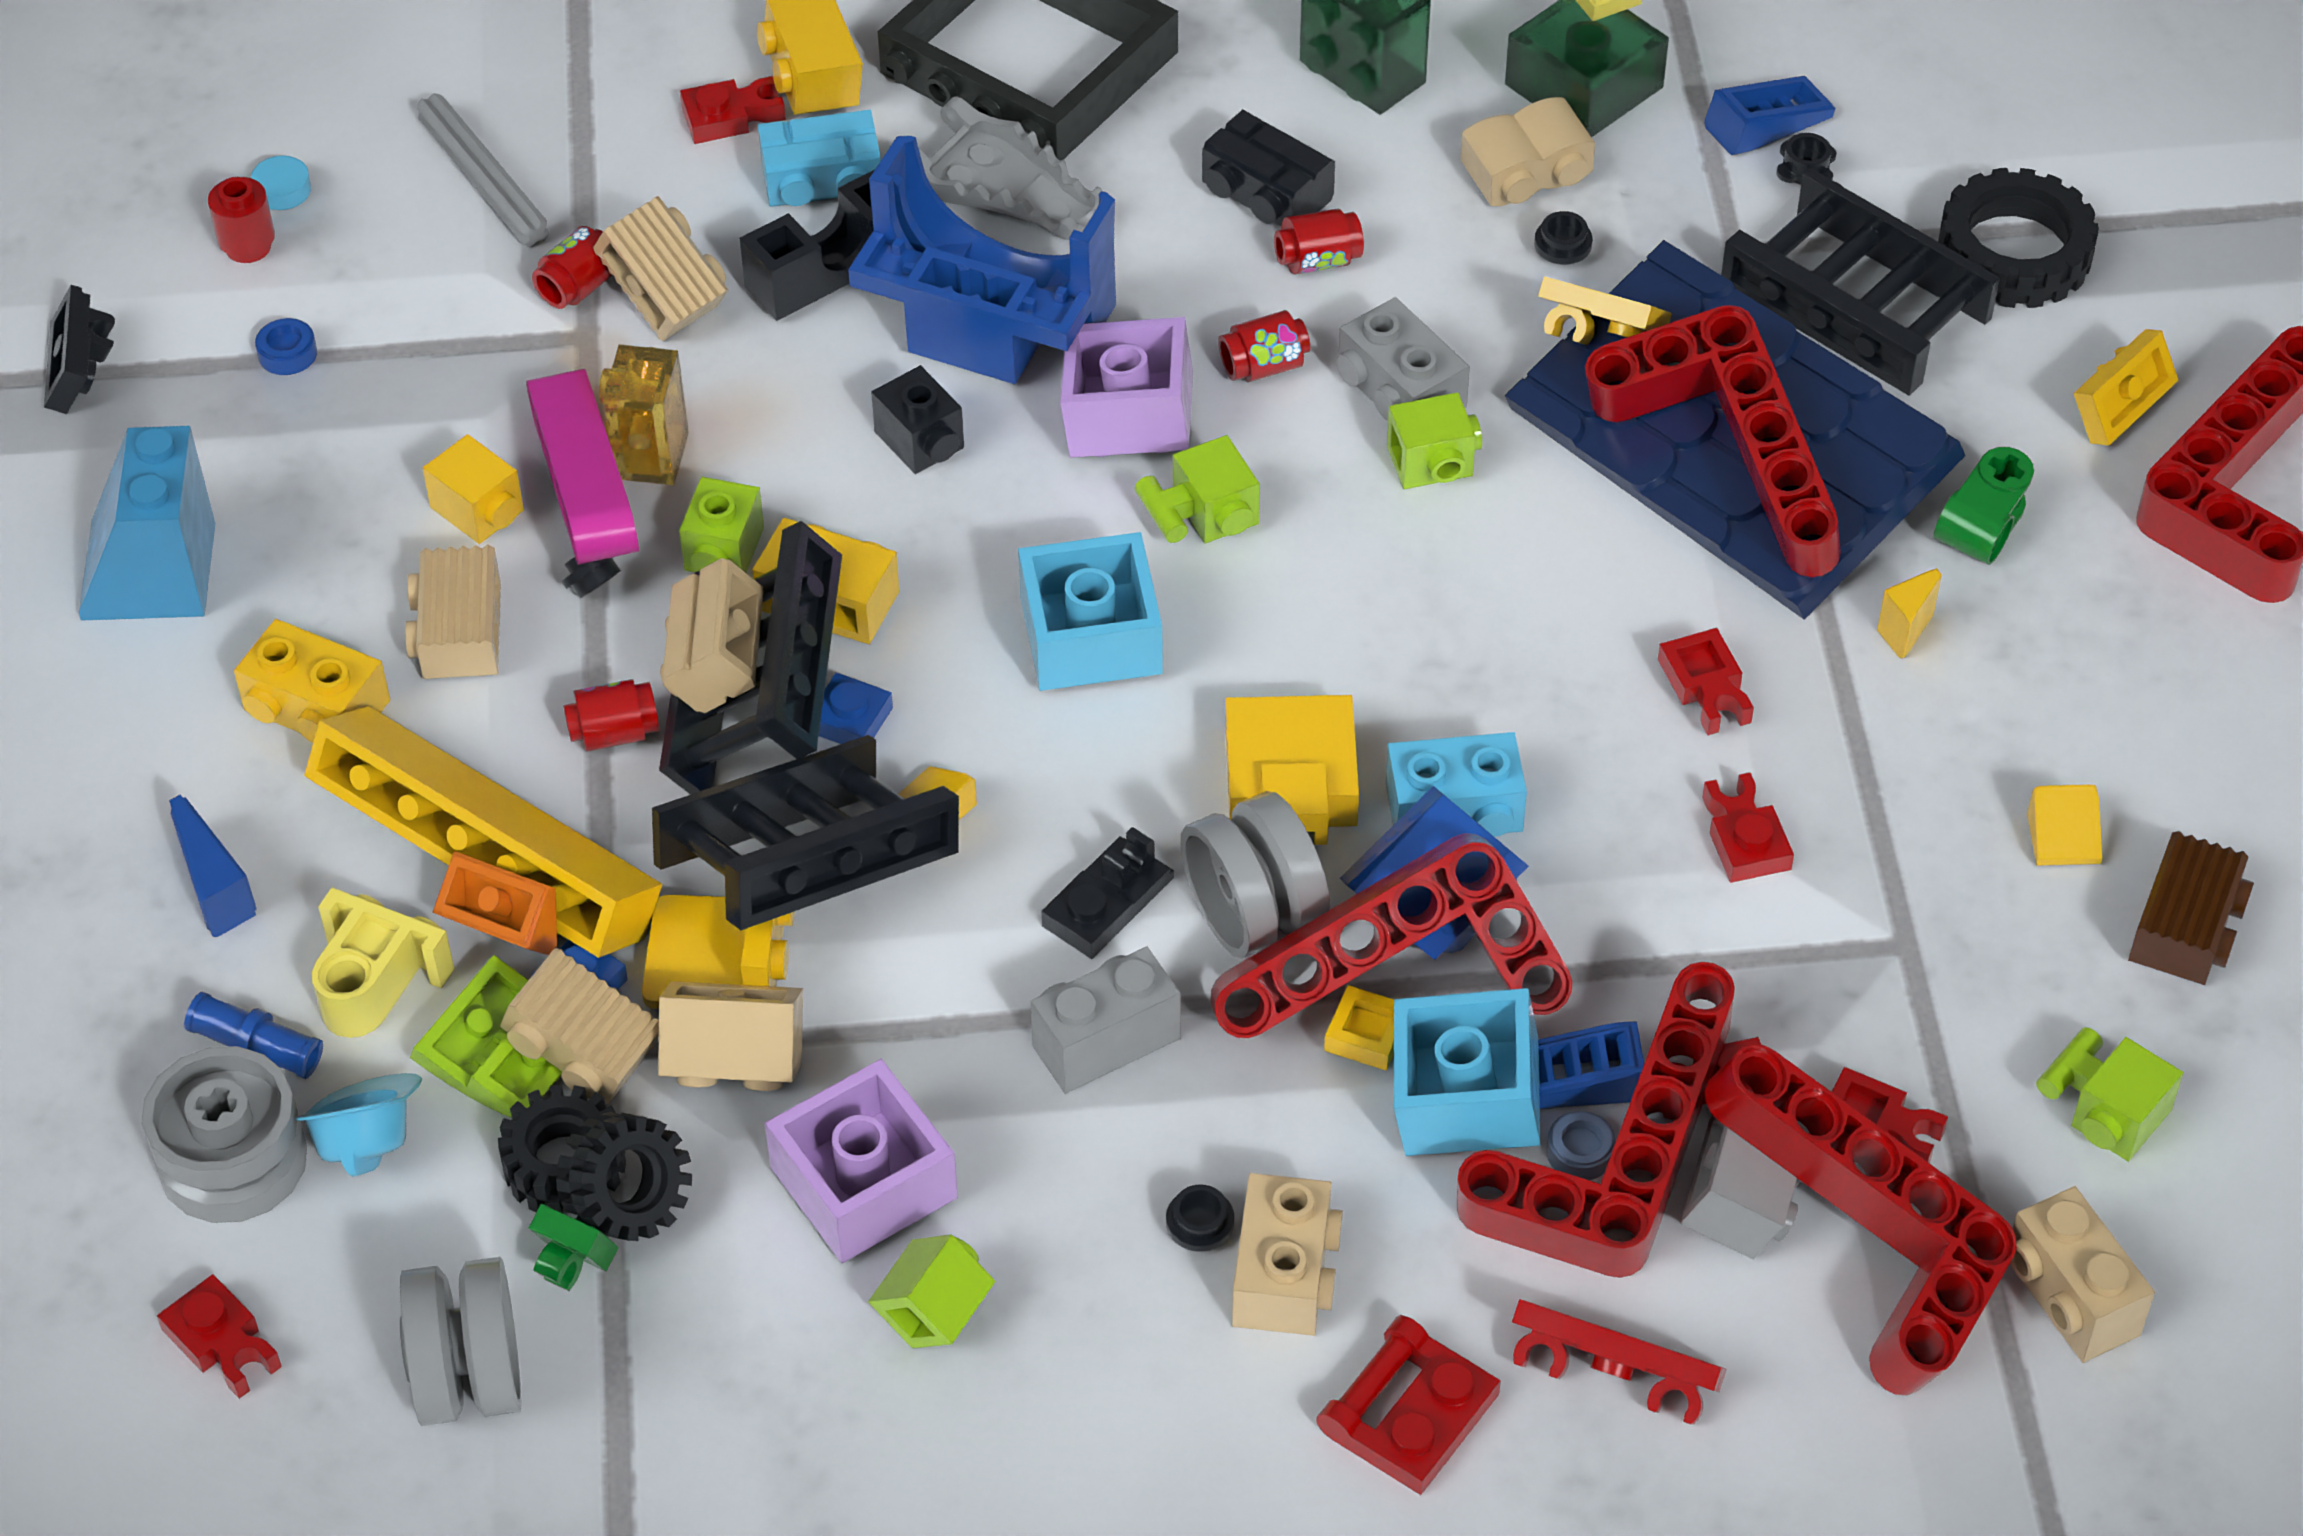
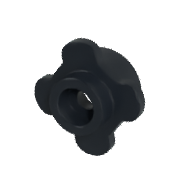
[1776,133,1837,185]

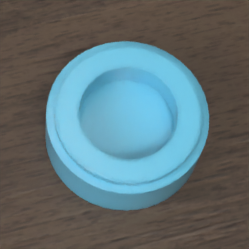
[251,156,311,210]

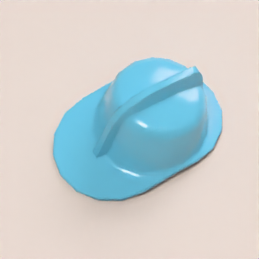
[295,1073,422,1177]

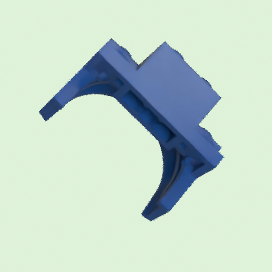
[848,136,1116,384]

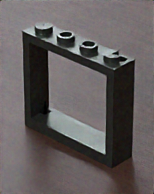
[877,0,1178,160]

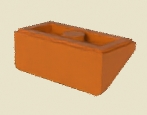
[432,851,557,955]

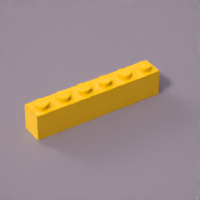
[304,706,662,958]

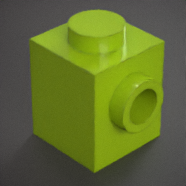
[1387,392,1482,490]
[679,476,764,573]
[868,1234,996,1348]

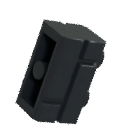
[1202,109,1335,226]

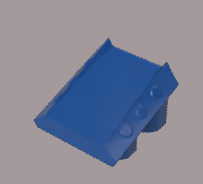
[1340,786,1529,960]

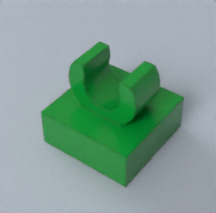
[528,1204,619,1291]

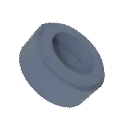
[1546,1111,1616,1180]

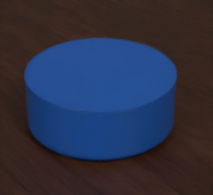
[255,318,317,375]

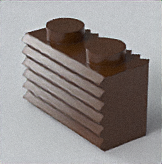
[2128,831,2254,985]

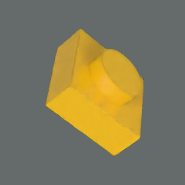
[1324,985,1394,1071]

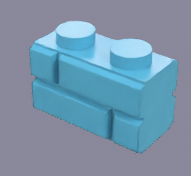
[758,109,881,207]

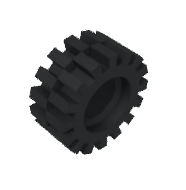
[498,1084,626,1215]
[556,1112,692,1241]

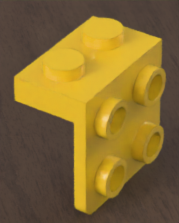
[642,895,795,1009]

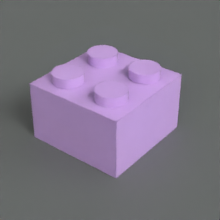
[1060,317,1193,458]
[765,1058,958,1263]

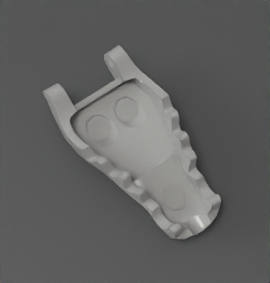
[918,96,1102,240]

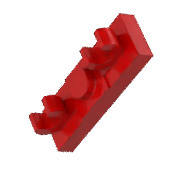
[1512,1299,1727,1425]

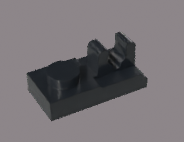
[44,284,115,414]
[1041,827,1174,959]

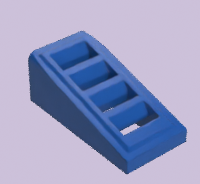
[1704,76,1836,155]
[169,795,257,937]
[1538,1021,1644,1109]

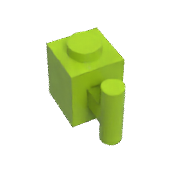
[1134,435,1260,544]
[2036,1027,2184,1162]

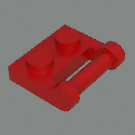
[1316,1315,1501,1495]

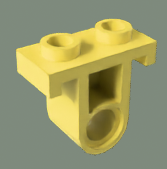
[312,887,454,1038]

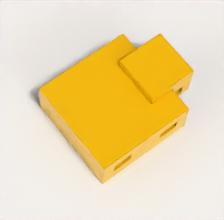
[1225,695,1359,845]

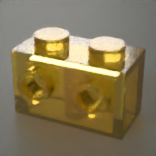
[599,344,689,485]

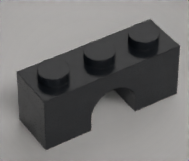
[739,170,874,321]

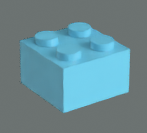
[1018,532,1163,691]
[1394,988,1541,1156]

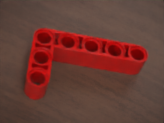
[1585,305,1841,577]
[2136,326,2303,603]
[1210,833,1572,1038]
[1457,962,1735,1278]
[1705,1044,2017,1396]

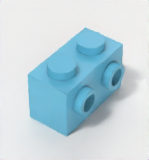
[1385,732,1527,837]

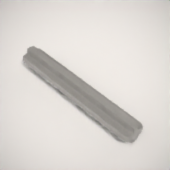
[417,93,549,246]

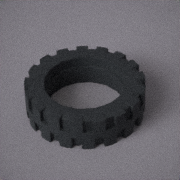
[1938,168,2099,308]

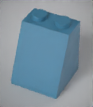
[79,426,215,621]

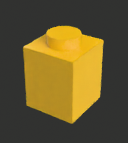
[422,434,524,544]

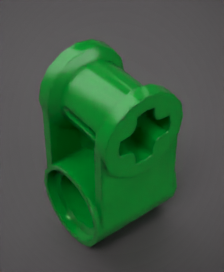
[1933,447,2034,565]

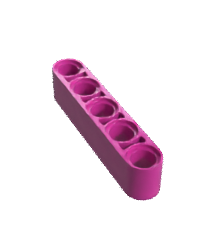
[526,368,639,565]

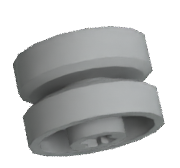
[1181,791,1330,959]
[141,1046,307,1223]
[400,1257,522,1426]

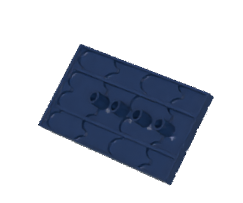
[1504,240,1966,620]

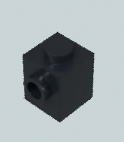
[871,365,964,475]

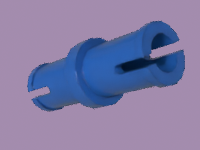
[184,992,323,1079]

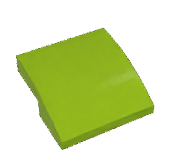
[410,955,562,1118]

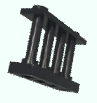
[1721,168,2000,396]
[659,521,842,795]
[652,735,959,931]

